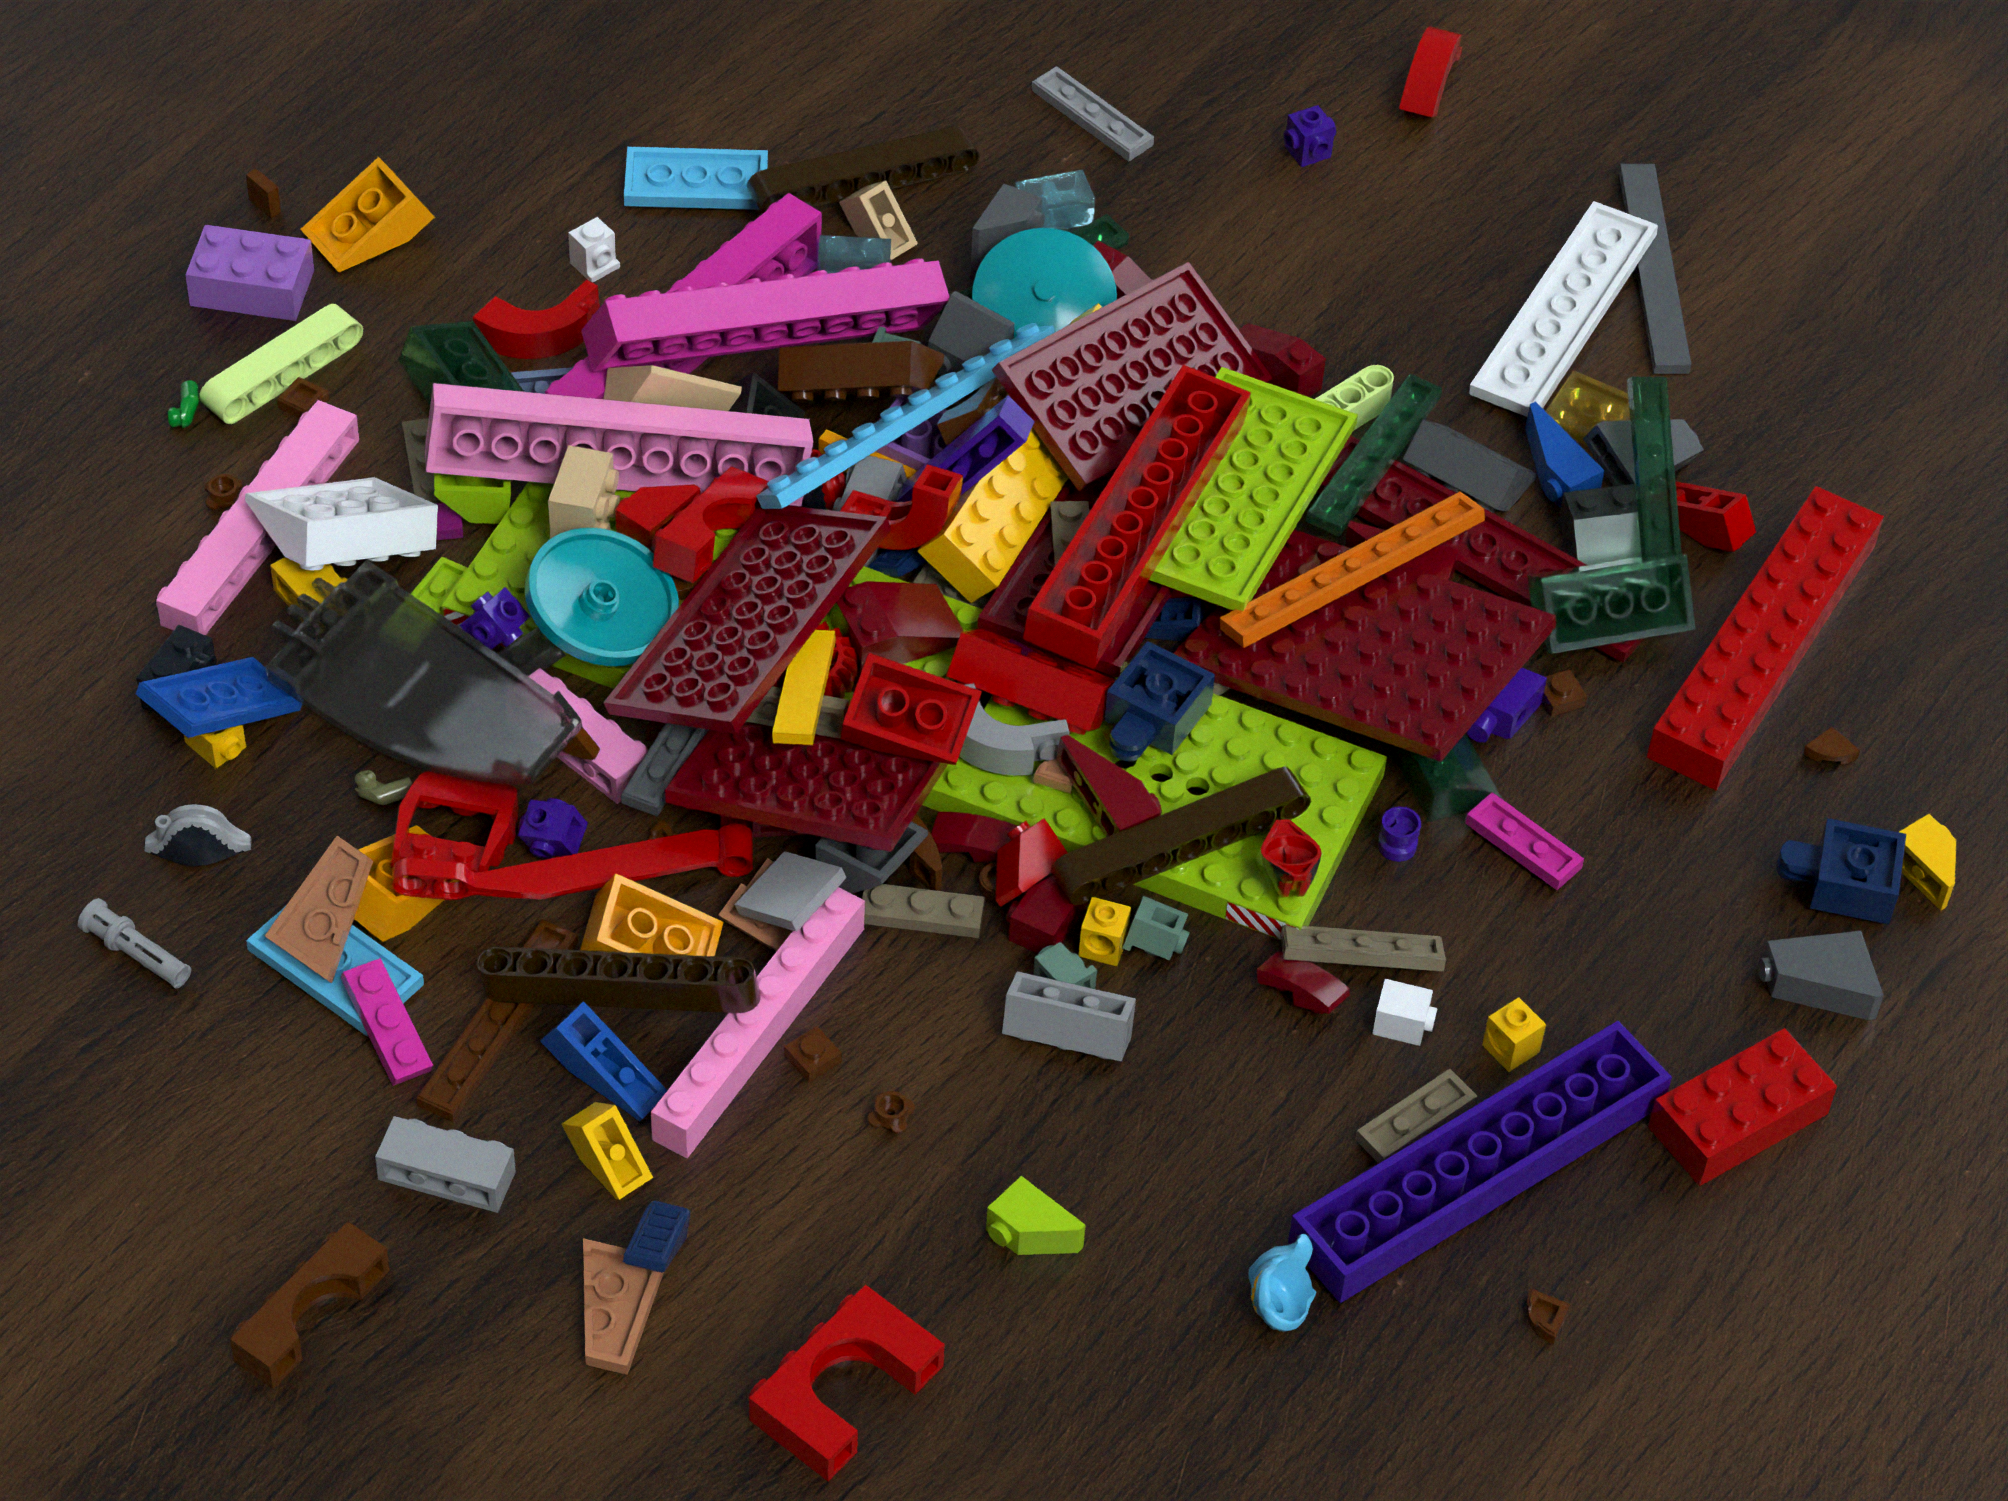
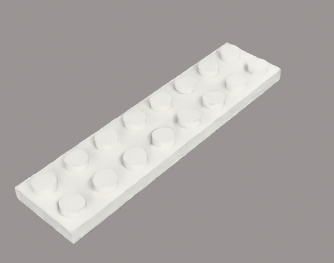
[1469,201,1658,417]

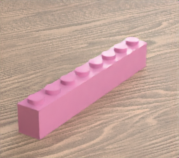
[156,400,359,635]
[651,887,865,1158]

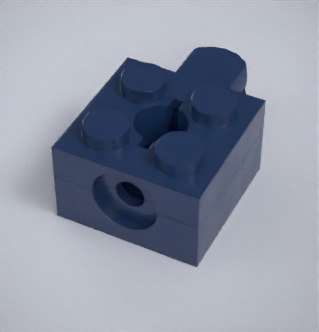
[1104,641,1215,761]
[1776,818,1906,924]

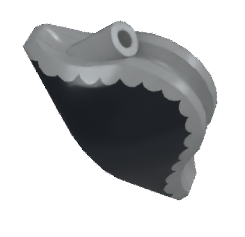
[145,804,252,866]

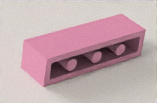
[506,668,649,804]

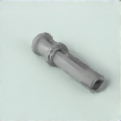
[78,898,191,989]

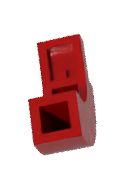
[1399,26,1463,117]
[473,280,600,359]
[839,464,963,550]

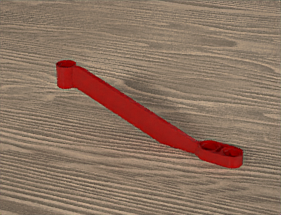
[392,824,753,900]

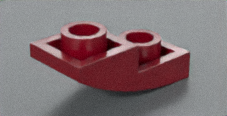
[931,812,1017,862]
[1257,951,1350,1014]

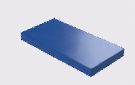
[136,657,304,738]

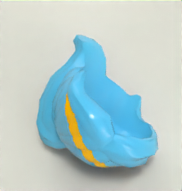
[1248,1234,1316,1332]

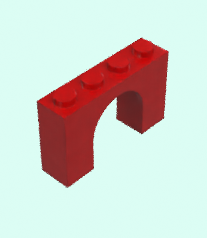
[749,1285,945,1481]

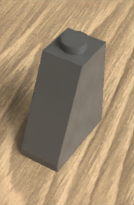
[1583,419,1704,491]
[1758,931,1884,1020]

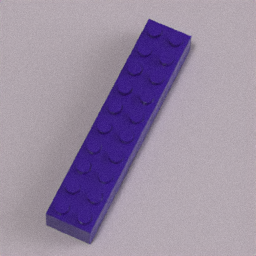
[1288,1021,1672,1303]

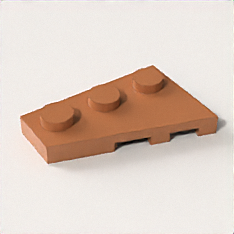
[265,836,373,983]
[583,1238,664,1375]

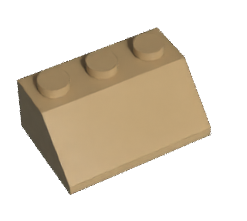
[604,365,742,411]

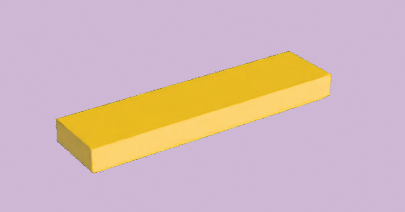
[772,630,836,745]

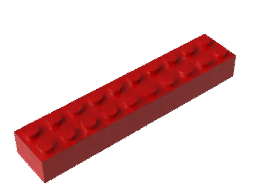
[1023,364,1251,669]
[1646,486,1884,791]

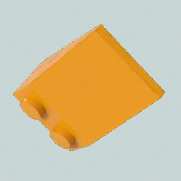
[300,157,435,272]
[354,825,460,942]
[580,873,724,956]

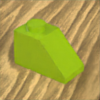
[986,1176,1085,1255]

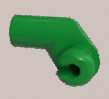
[168,380,199,429]

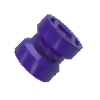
[1378,806,1421,862]

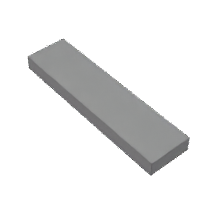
[1032,66,1154,161]

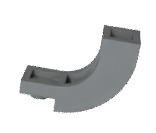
[959,683,1070,775]

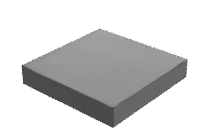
[734,851,846,932]

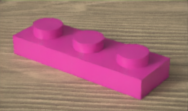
[1465,792,1584,890]
[341,958,433,1086]

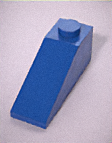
[1525,401,1605,508]
[540,1001,668,1121]

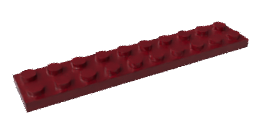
[1317,435,1665,663]

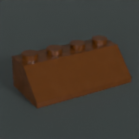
[778,341,944,403]

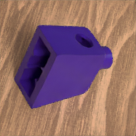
[1467,668,1547,742]

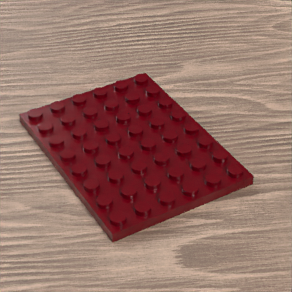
[1173,530,1556,762]

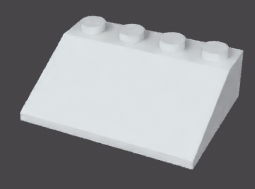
[245,477,438,570]

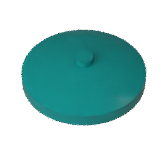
[972,228,1117,338]
[525,528,679,666]

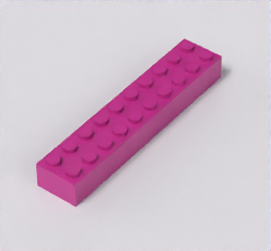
[545,193,822,399]
[581,259,950,372]

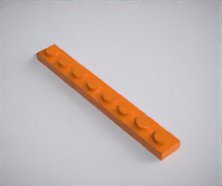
[1220,491,1485,648]

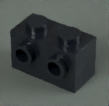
[136,625,217,716]

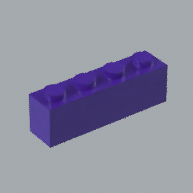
[895,395,1035,502]

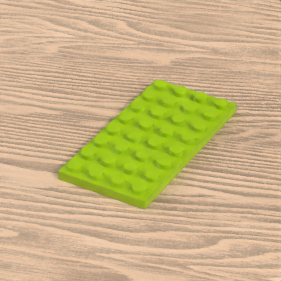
[1149,367,1358,611]

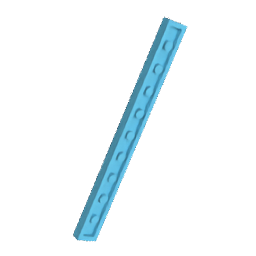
[756,323,1055,509]

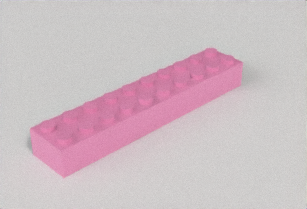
[425,383,813,506]

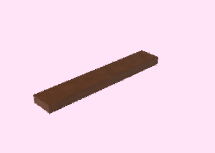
[416,919,578,1122]

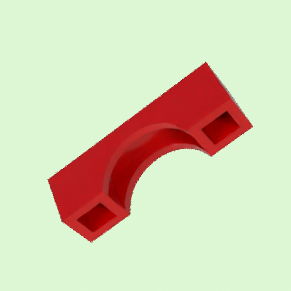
[651,466,769,583]

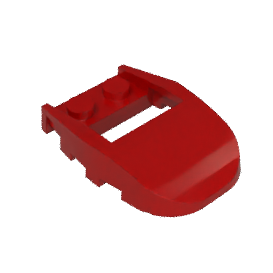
[390,771,519,873]

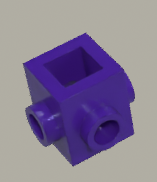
[1284,105,1336,167]
[460,587,531,654]
[518,798,588,859]

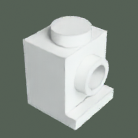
[568,217,620,283]

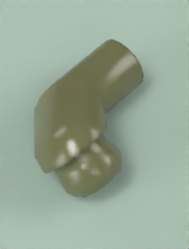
[354,770,412,805]

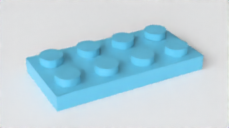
[624,147,768,210]
[246,906,424,1036]

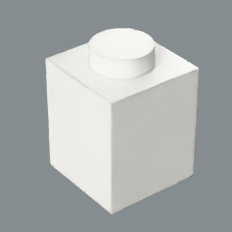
[1372,979,1437,1046]

